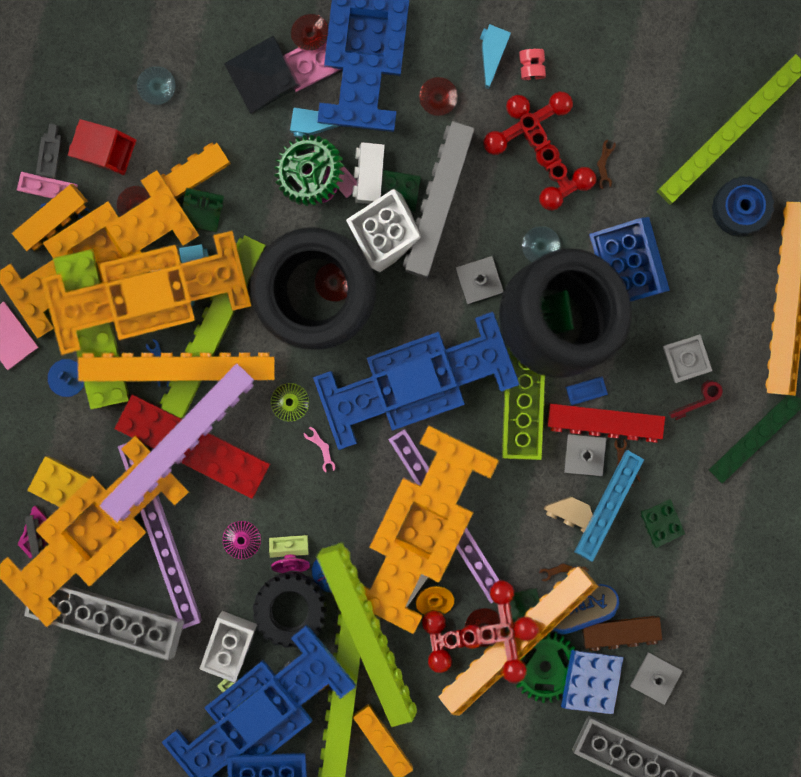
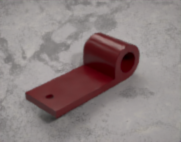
[668,380,723,420]

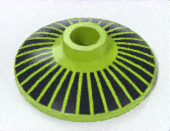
[271,383,309,421]

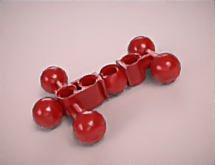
[483,91,596,211]
[422,580,539,683]

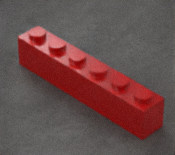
[546,404,665,443]

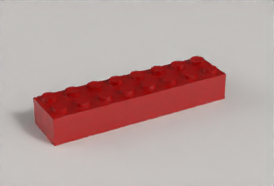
[114,394,271,499]

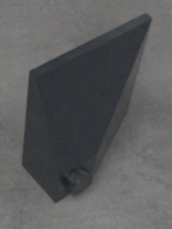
[224,36,301,114]

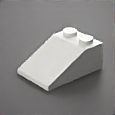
[200,611,257,683]

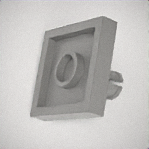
[456,256,504,304]
[663,334,712,383]
[564,434,606,476]
[630,652,682,705]

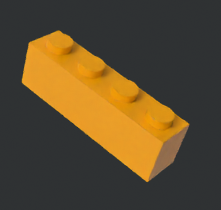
[161,143,231,199]
[12,184,88,251]
[353,704,413,777]

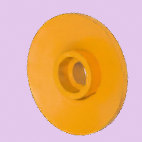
[416,586,454,615]

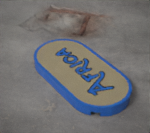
[552,584,619,634]

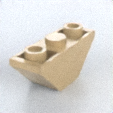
[544,496,593,532]

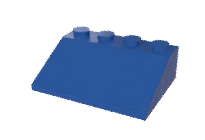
[589,217,670,302]
[227,753,307,777]

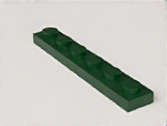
[708,395,801,484]

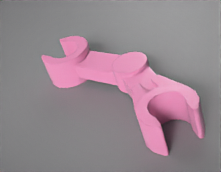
[304,427,335,472]

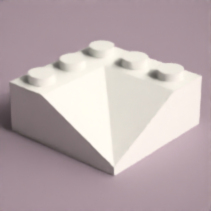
[346,189,421,272]

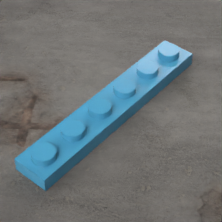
[574,450,644,562]

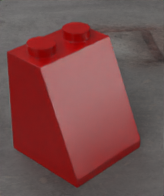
[68,119,136,175]

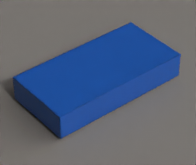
[565,376,608,405]

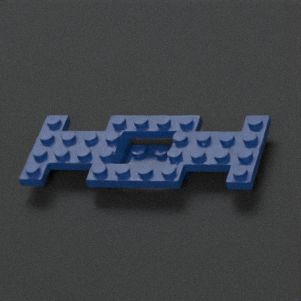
[317,0,409,132]
[313,312,520,450]
[162,625,356,777]

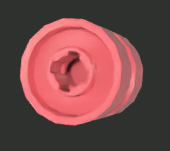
[519,49,546,80]

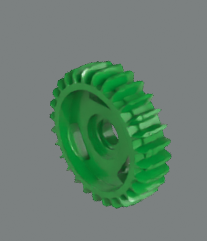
[274,135,344,206]
[516,632,575,703]

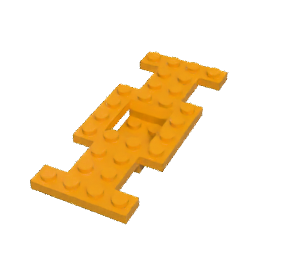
[0,170,199,339]
[41,231,251,355]
[364,426,499,634]
[0,436,189,627]

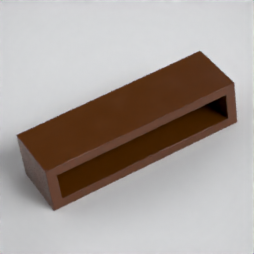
[582,615,662,651]

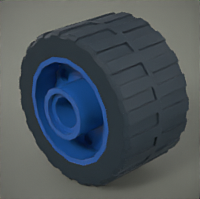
[712,176,774,237]

